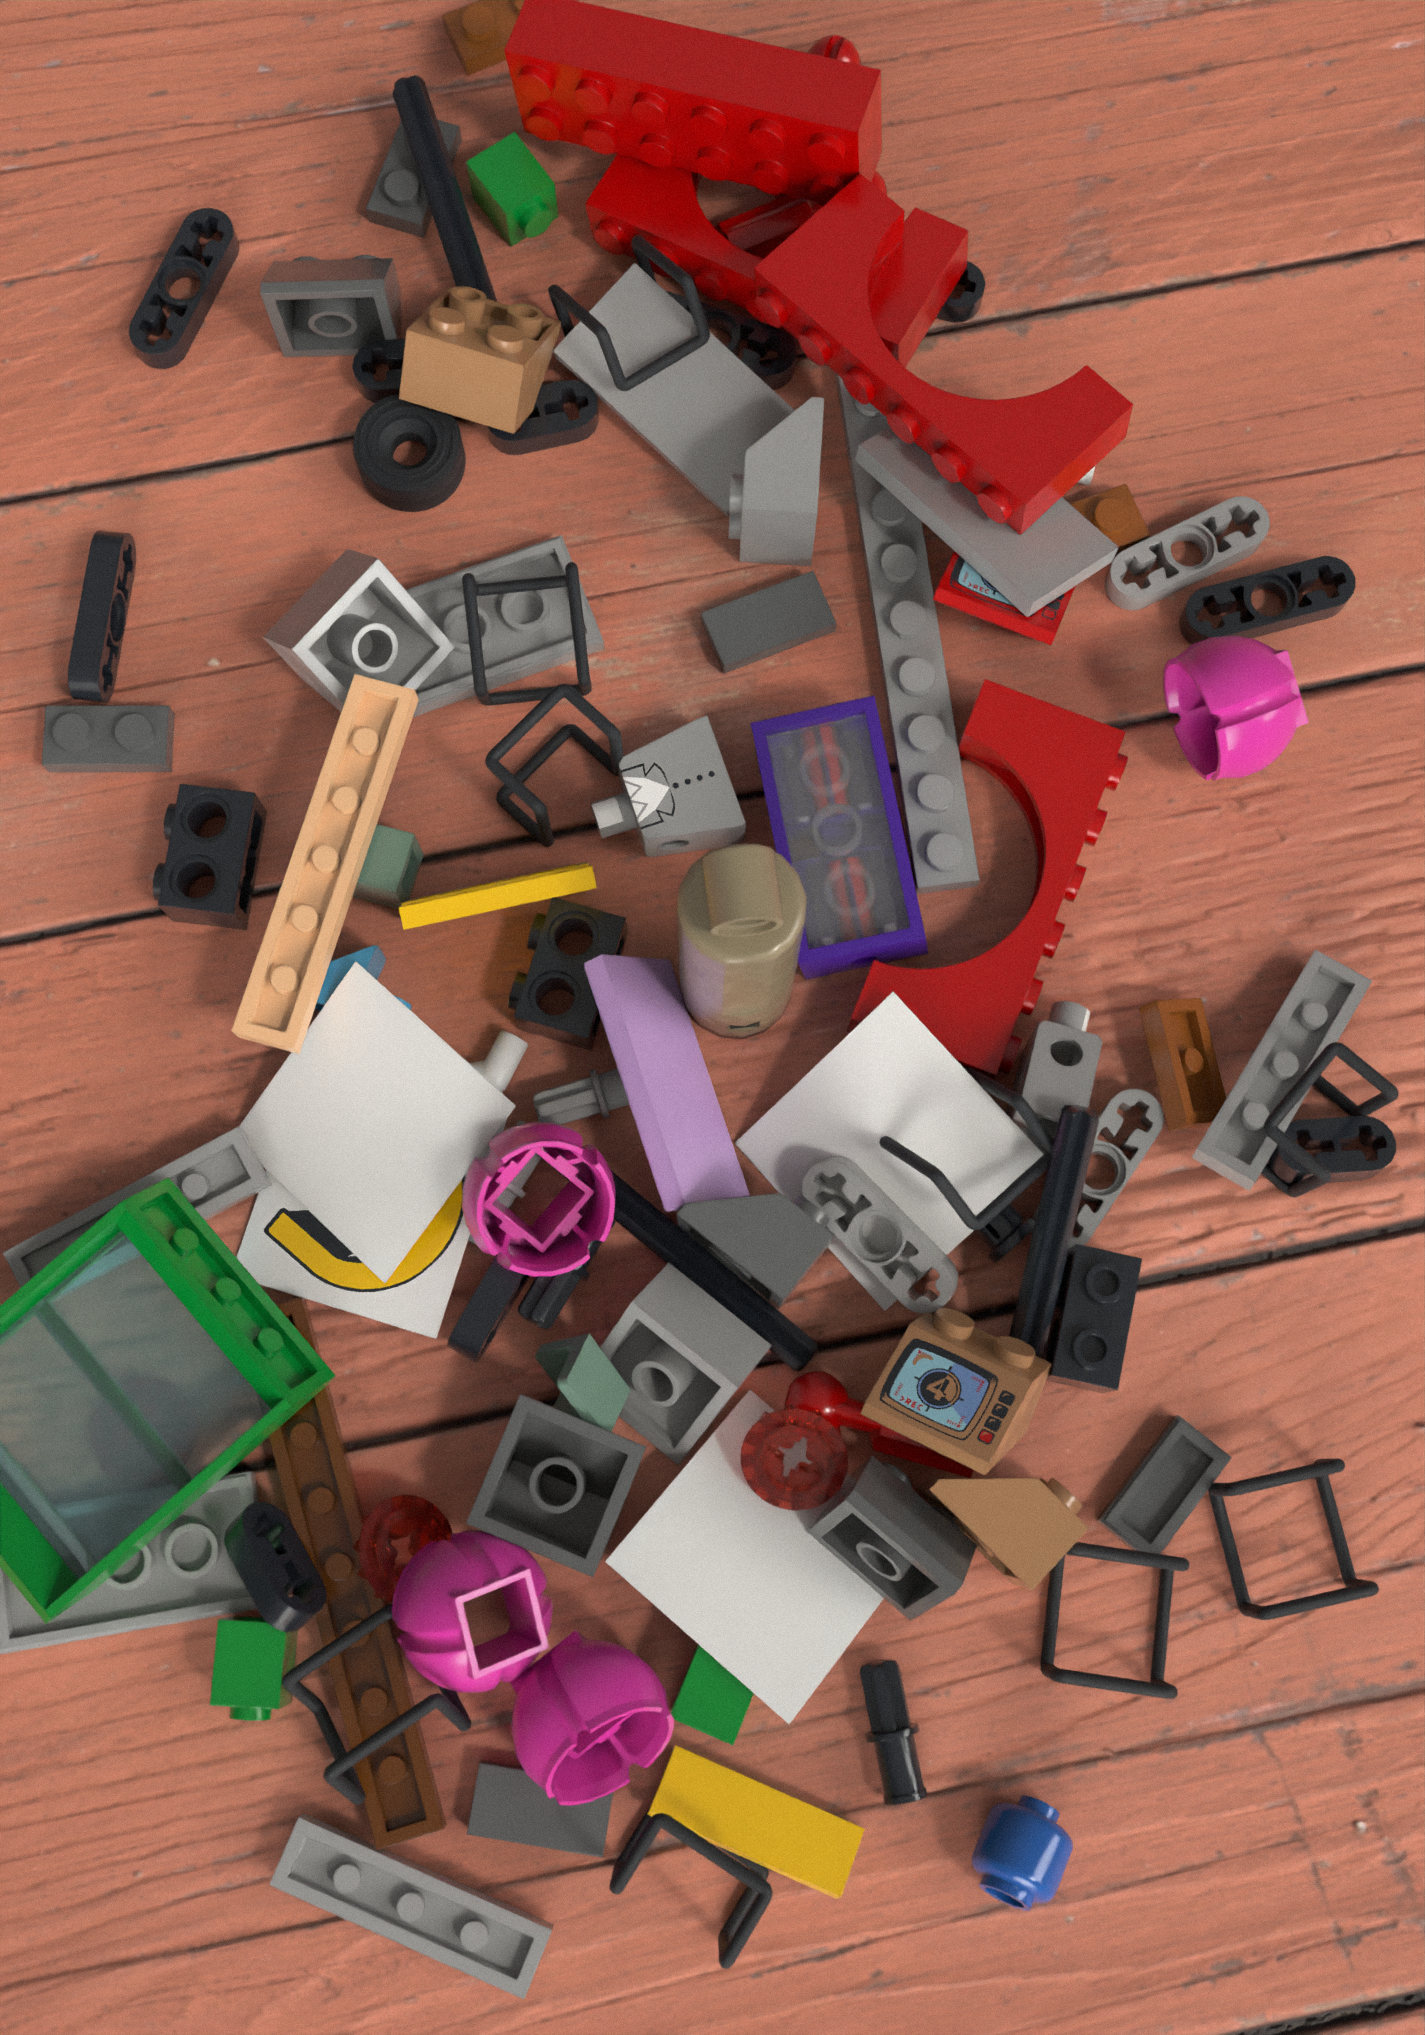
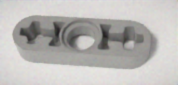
[1105,496,1270,610]
[1032,1089,1164,1251]
[801,1156,958,1314]

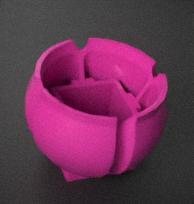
[1163,636,1309,781]
[462,1122,616,1276]
[392,1530,553,1693]
[510,1630,674,1805]

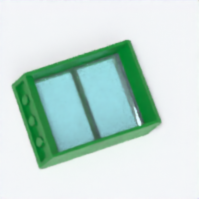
[0,1177,336,1624]

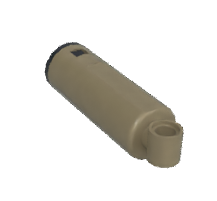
[677,844,807,1039]

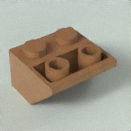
[399,286,561,434]

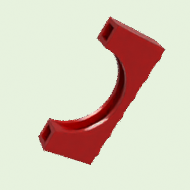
[585,154,969,368]
[754,173,1134,535]
[846,679,1128,1080]

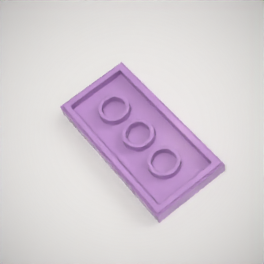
[584,954,750,1212]

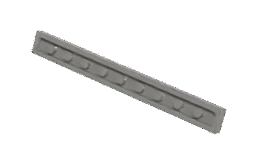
[835,373,980,894]

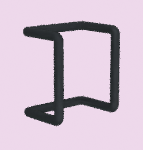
[548,235,710,391]
[462,562,592,706]
[485,684,623,847]
[1261,1042,1399,1197]
[879,1066,1054,1230]
[1208,1458,1379,1620]
[1040,1542,1190,1699]
[282,1604,471,1805]
[609,1803,773,1969]

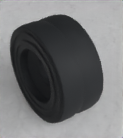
[353,394,466,512]

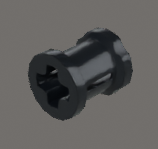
[974,1204,1035,1263]

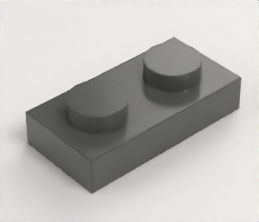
[366,120,462,238]
[42,706,175,772]

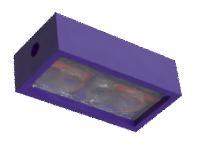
[751,695,928,980]

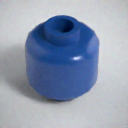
[971,1795,1073,1911]

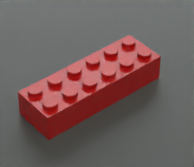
[504,0,882,206]

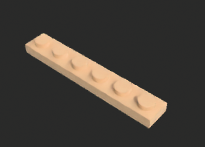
[231,674,419,1054]

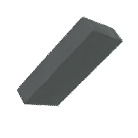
[701,571,837,674]
[1096,1415,1232,1554]
[467,1760,613,1858]

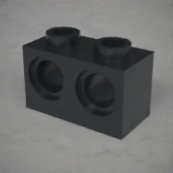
[153,784,267,930]
[508,897,628,1051]
[1043,1244,1142,1393]

